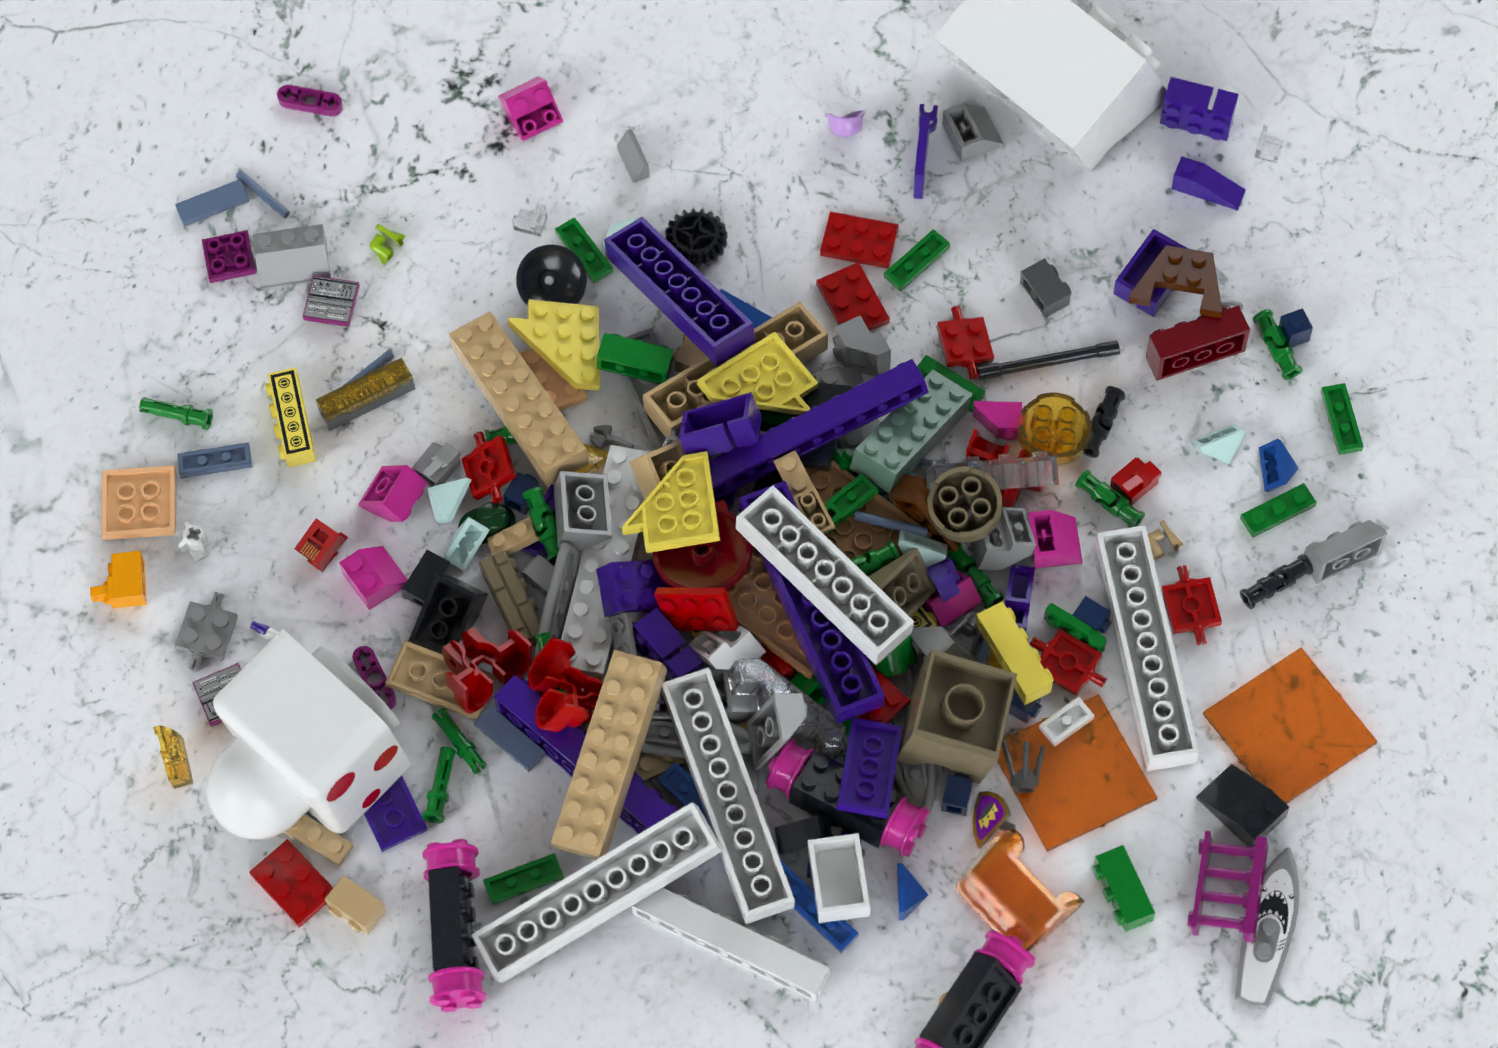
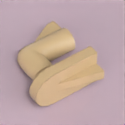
[1148,520,1183,560]

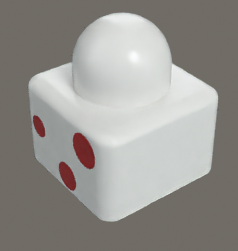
[206,629,411,840]

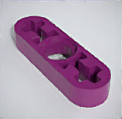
[277,85,343,117]
[352,646,397,710]

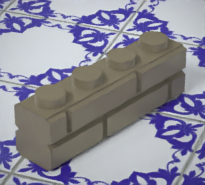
[479,551,541,646]

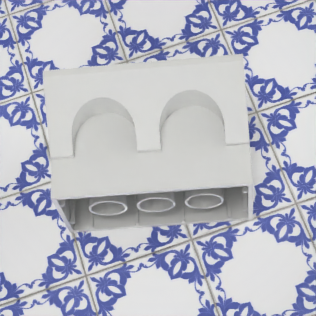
[934,0,1166,172]

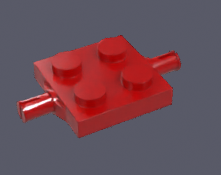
[936,305,994,380]
[461,432,517,503]
[1161,565,1222,646]
[1029,629,1107,696]

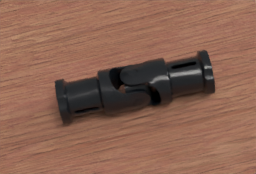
[1079,386,1126,458]
[1239,554,1313,609]

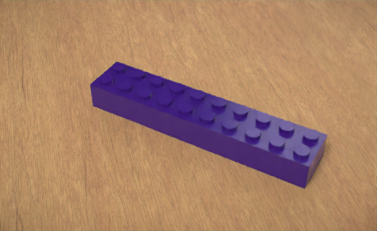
[738,481,885,724]
[494,675,679,834]

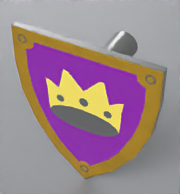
[973,791,1016,849]

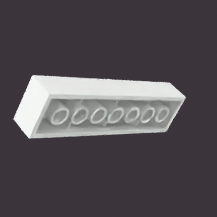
[736,486,914,665]

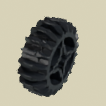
[665,207,728,269]

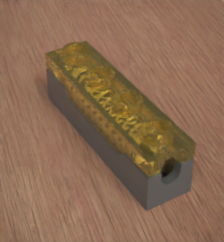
[316,358,415,431]

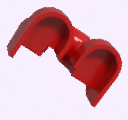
[965,428,1056,508]
[443,627,532,714]
[528,637,603,732]

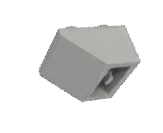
[942,103,1004,162]
[910,627,977,662]
[711,667,766,724]

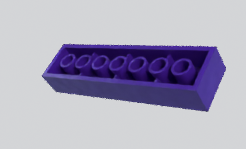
[604,217,756,366]

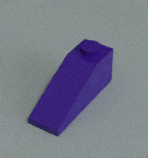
[1171,156,1246,211]

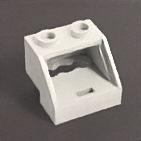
[689,625,766,669]

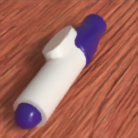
[250,621,279,641]

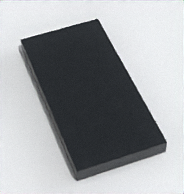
[796,383,853,470]

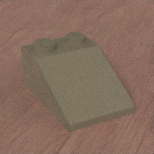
[868,548,936,617]

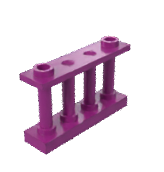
[1187,831,1269,943]

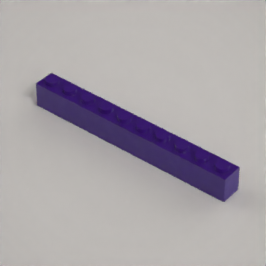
[709,359,929,500]

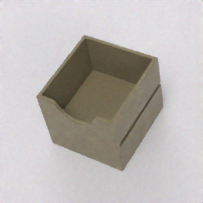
[897,649,1017,784]

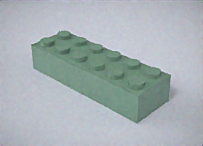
[850,370,973,493]

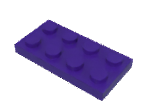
[836,718,902,819]

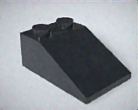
[408,573,488,655]
[1196,764,1289,847]

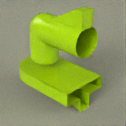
[370,224,405,265]

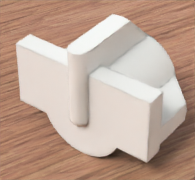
[176,521,209,563]

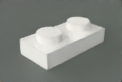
[1039,696,1094,747]

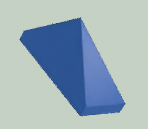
[1259,439,1299,492]
[897,863,928,920]

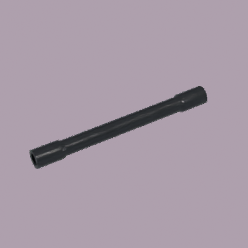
[977,340,1120,380]

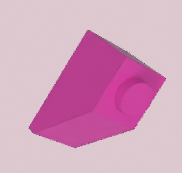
[973,401,1022,441]

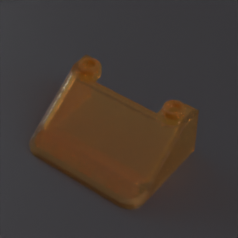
[956,829,1085,952]

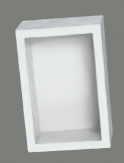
[808,833,870,923]

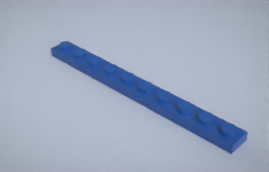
[658,762,859,953]

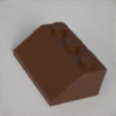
[887,474,959,552]

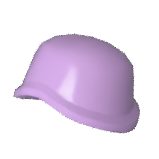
[825,110,865,137]

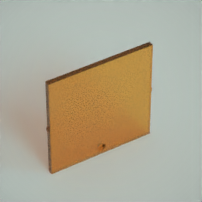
[1203,647,1378,804]
[997,694,1158,852]

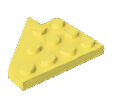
[507,299,600,391]
[697,332,818,415]
[621,451,720,553]

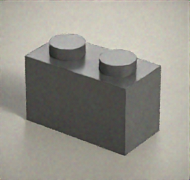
[1020,258,1071,318]

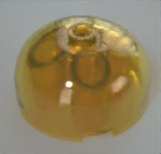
[1017,392,1092,467]

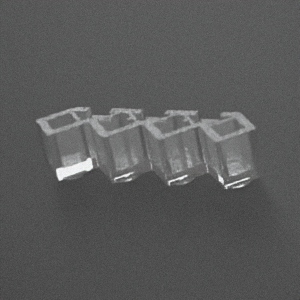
[922,451,1059,491]
[727,658,848,760]

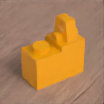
[90,550,147,609]

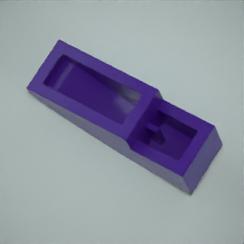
[927,556,961,602]
[1005,564,1035,632]

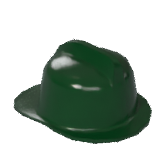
[458,502,516,544]

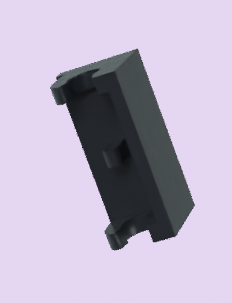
[402,549,450,607]
[774,815,832,855]

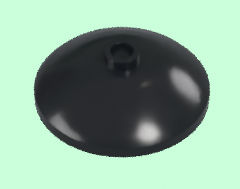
[516,244,587,305]

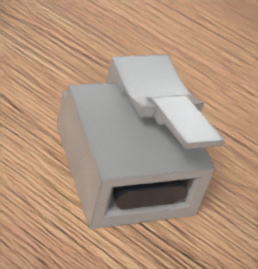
[412,442,461,487]

